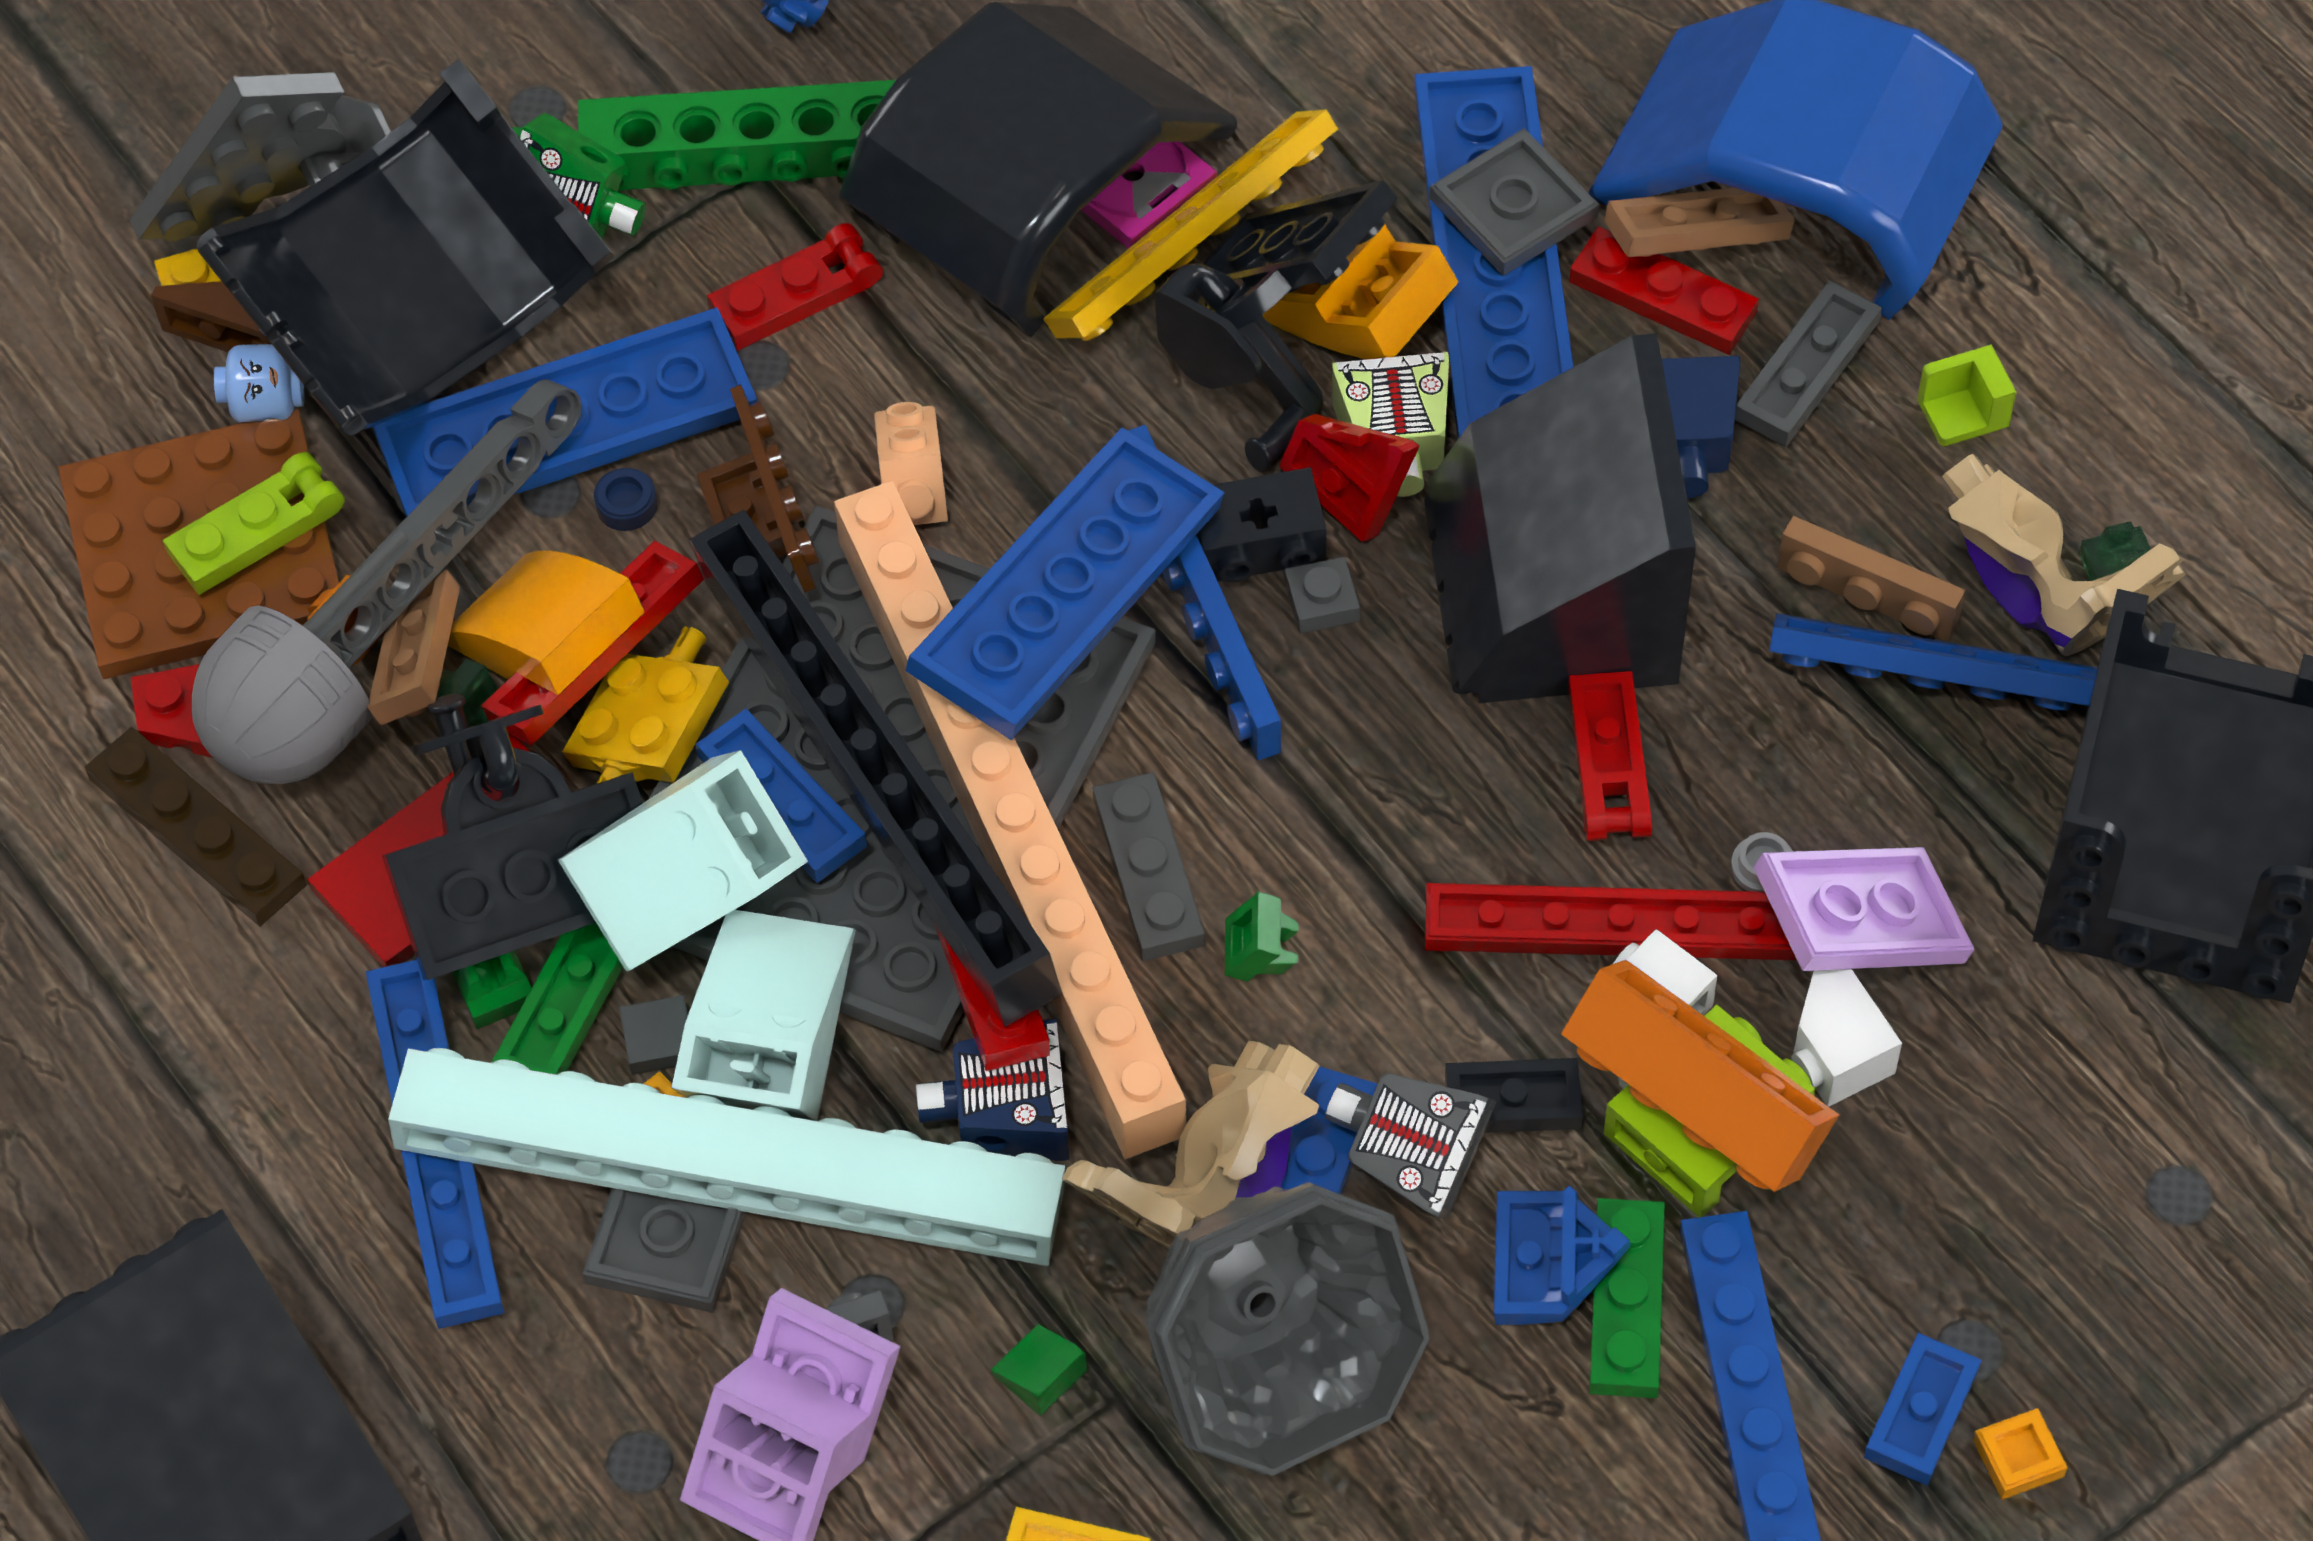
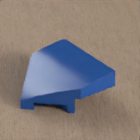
[1494,1185,1630,1325]

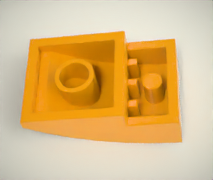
[1262,224,1459,360]
[448,550,645,695]

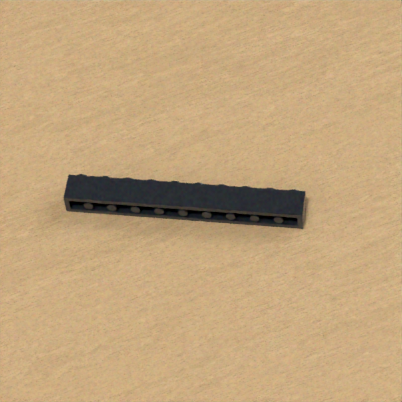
[689,509,1062,1027]

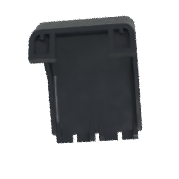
[838,2,1237,337]
[197,59,614,435]

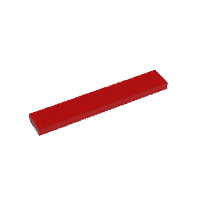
[1425,883,1797,960]

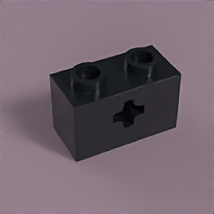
[1196,467,1326,583]

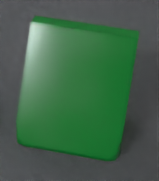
[991,1324,1087,1416]

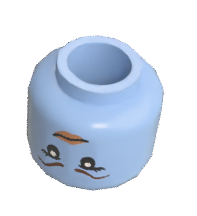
[214,344,304,423]

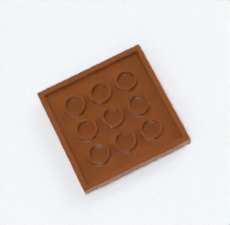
[58,409,339,679]

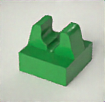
[1225,891,1299,982]
[452,950,531,1030]

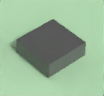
[619,995,688,1074]

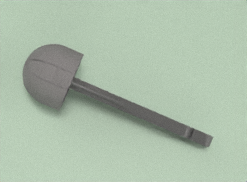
[192,379,582,784]

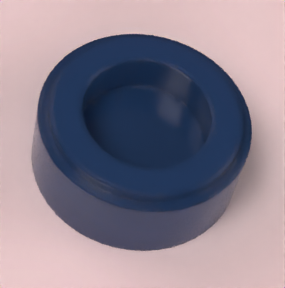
[594,468,657,531]

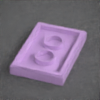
[1753,847,1975,971]

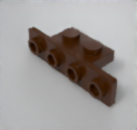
[697,385,820,593]

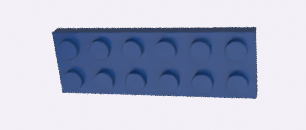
[373,307,758,517]
[905,427,1225,740]

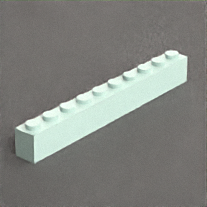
[388,1048,1065,1266]

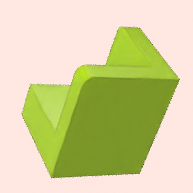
[1917,344,2016,446]

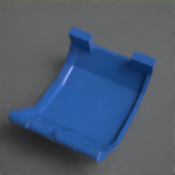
[1588,0,2003,320]

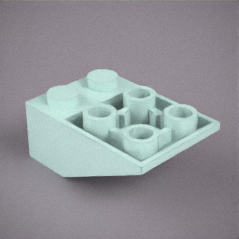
[558,750,808,971]
[672,910,856,1121]

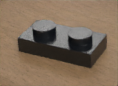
[1445,1058,1583,1133]

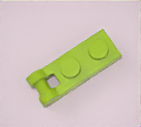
[162,452,345,595]

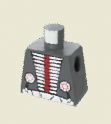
[1325,1072,1497,1218]

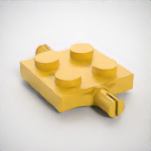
[562,626,729,783]

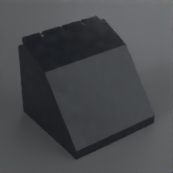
[1424,333,1696,703]

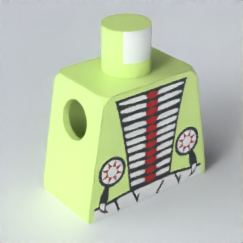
[1332,352,1449,497]

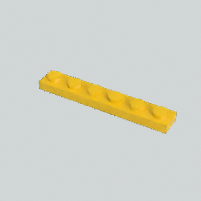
[1043,109,1338,341]

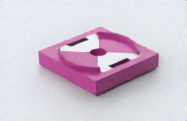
[1081,142,1217,249]

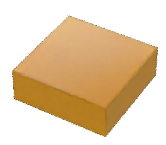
[1973,1408,2068,1500]

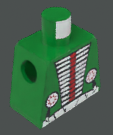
[520,113,646,239]

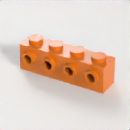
[1561,960,1840,1192]

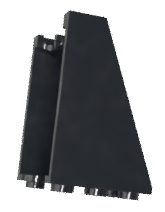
[2032,589,2313,1004]
[0,1209,423,1541]

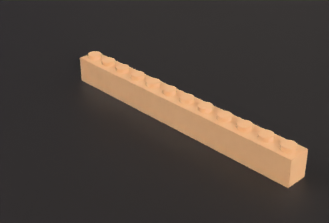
[834,480,1186,1159]

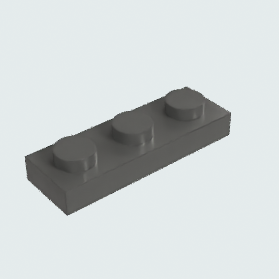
[1734,280,1882,447]
[1092,772,1205,961]

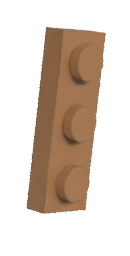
[1604,188,1795,257]
[1777,516,1966,642]
[367,569,460,725]

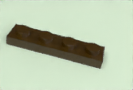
[84,726,307,927]

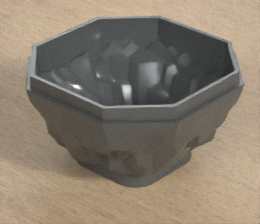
[1145,1182,1430,1476]

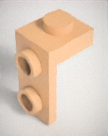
[874,402,948,525]

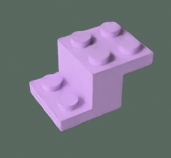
[680,1288,901,1541]

